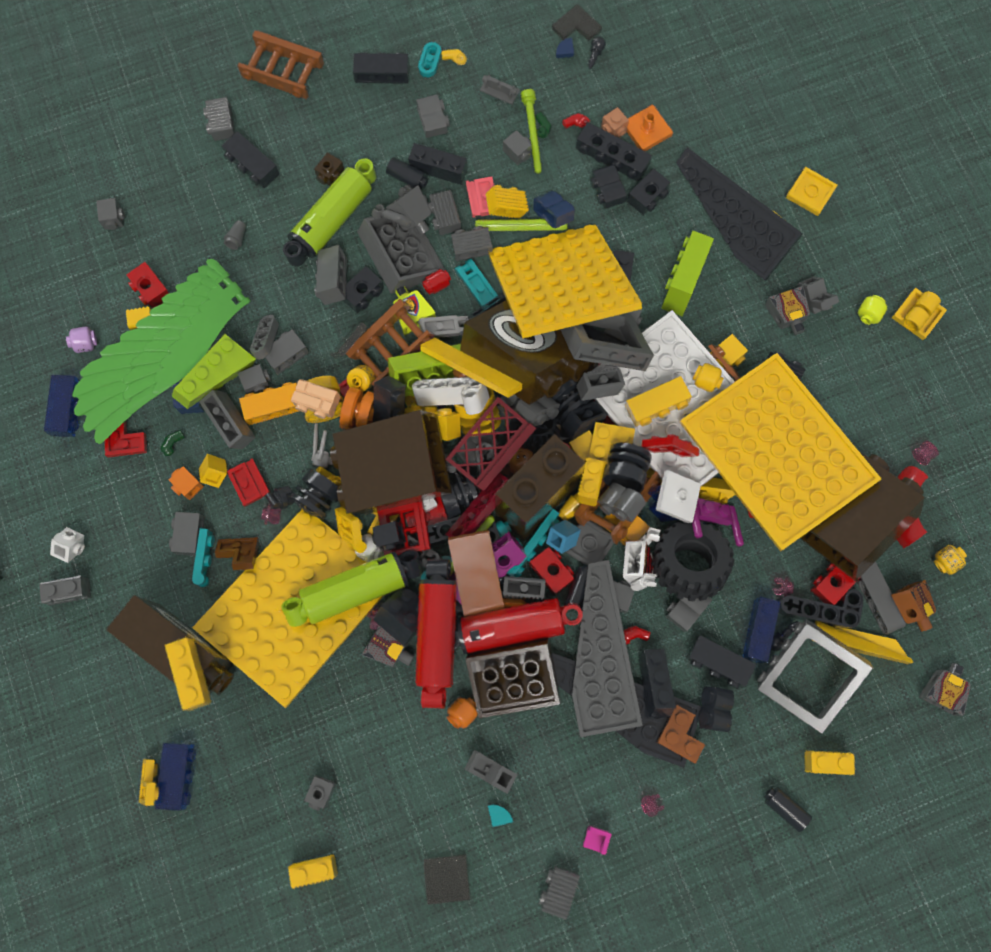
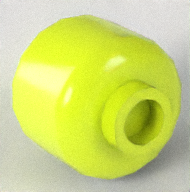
[858,295,887,325]

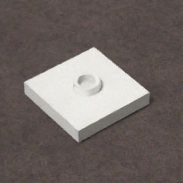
[656,470,701,523]

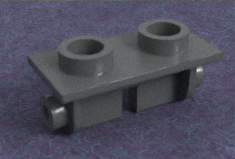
[480,75,520,105]

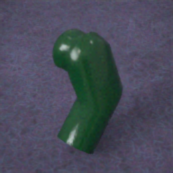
[535,112,551,138]
[160,430,185,456]

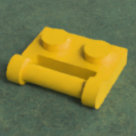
[335,507,367,553]

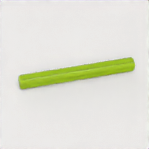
[475,219,568,231]

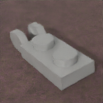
[418,315,469,338]

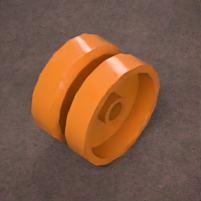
[339,387,374,430]

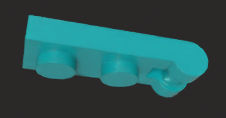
[455,259,498,307]
[192,528,215,588]

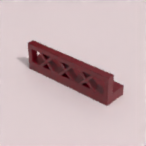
[446,473,509,537]

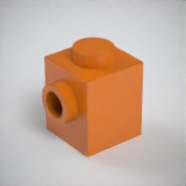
[169,466,204,500]

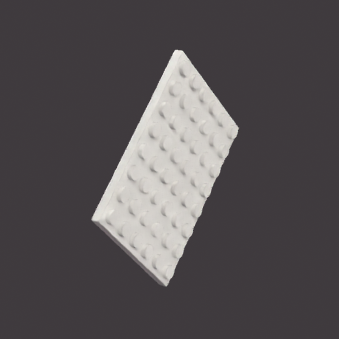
[590,311,735,487]

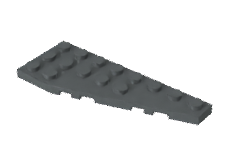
[572,560,643,737]

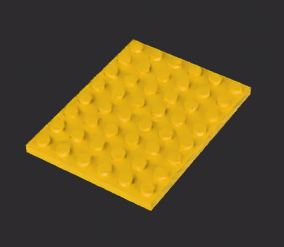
[488,225,642,338]
[680,353,881,551]
[192,509,384,709]

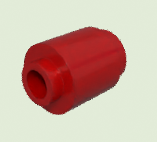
[422,269,451,295]

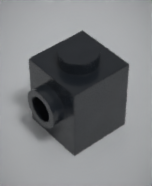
[372,521,406,551]

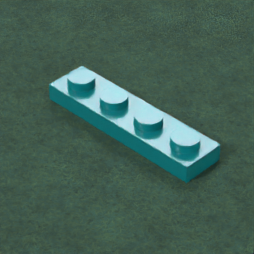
[506,509,560,577]

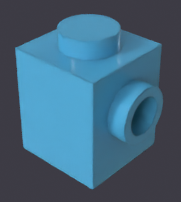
[546,520,581,554]

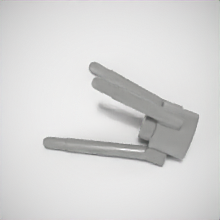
[311,423,333,469]

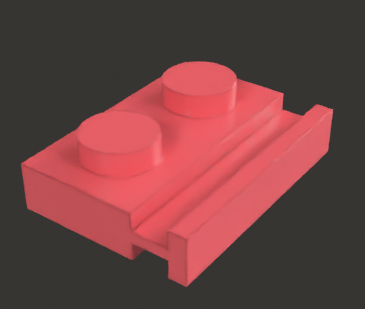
[466,177,494,218]

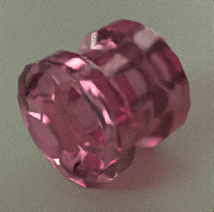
[912,441,939,466]

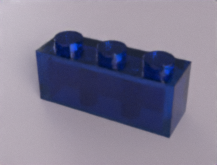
[44,375,80,437]
[742,596,780,663]
[155,743,196,811]

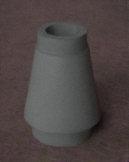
[224,221,246,250]

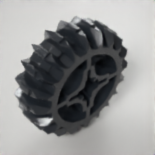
[509,415,562,452]

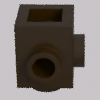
[314,152,344,186]

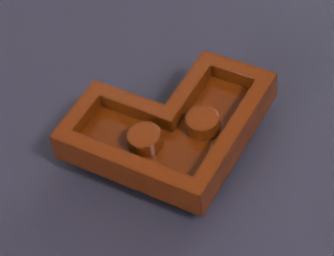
[657,705,705,764]

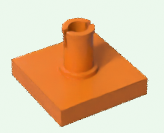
[627,105,673,151]

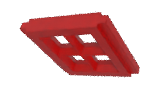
[377,501,431,556]

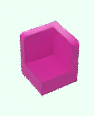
[583,825,611,855]

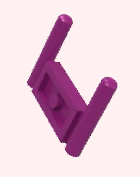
[692,498,744,547]

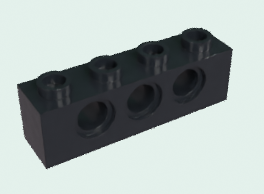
[576,122,652,182]

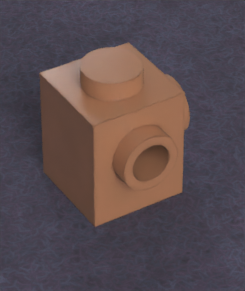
[601,107,629,138]

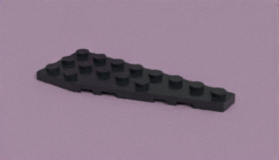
[676,147,803,281]
[552,653,702,768]

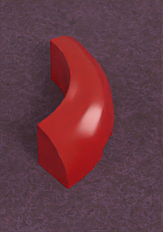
[897,466,928,549]

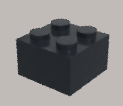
[373,586,419,646]

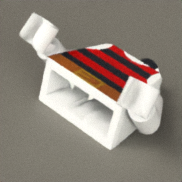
[623,527,660,591]

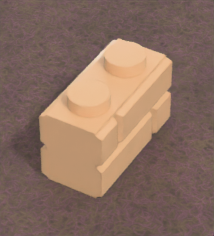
[291,379,340,419]

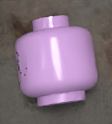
[66,326,97,353]

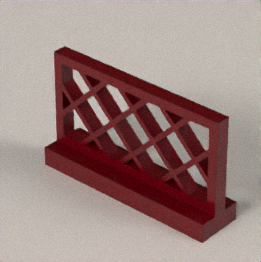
[445,397,536,491]

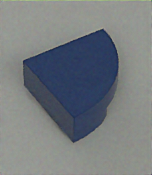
[556,38,574,58]

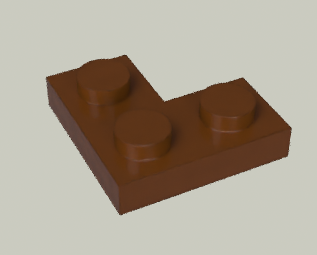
[215,537,259,570]

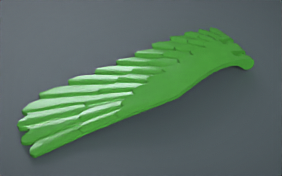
[72,259,251,444]

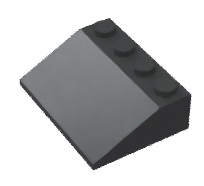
[357,216,445,294]

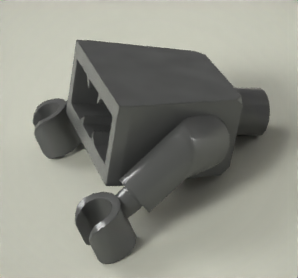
[372,185,431,235]

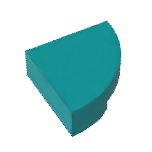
[488,805,513,827]

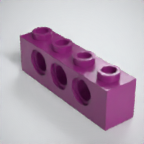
[449,532,527,605]

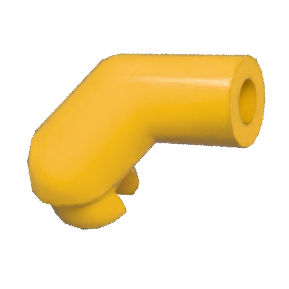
[441,49,467,65]
[316,466,342,486]

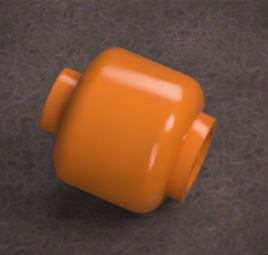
[447,697,478,729]

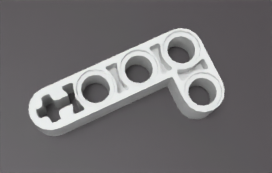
[412,377,489,415]

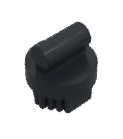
[265,486,294,510]

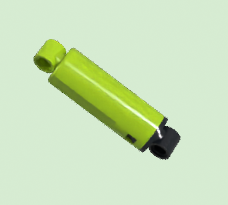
[283,159,376,266]
[281,550,424,627]

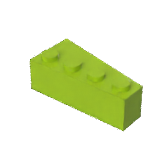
[661,231,714,317]
[172,334,256,409]
[388,344,461,397]

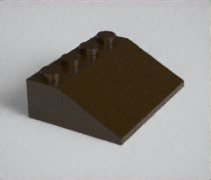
[465,638,560,718]

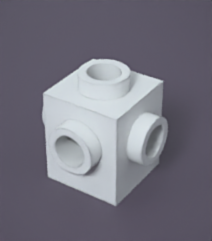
[50,527,85,563]

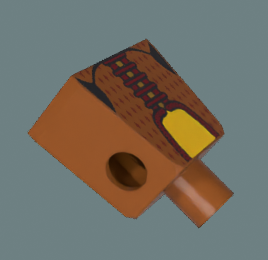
[891,579,936,632]

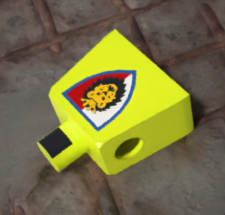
[393,286,436,336]

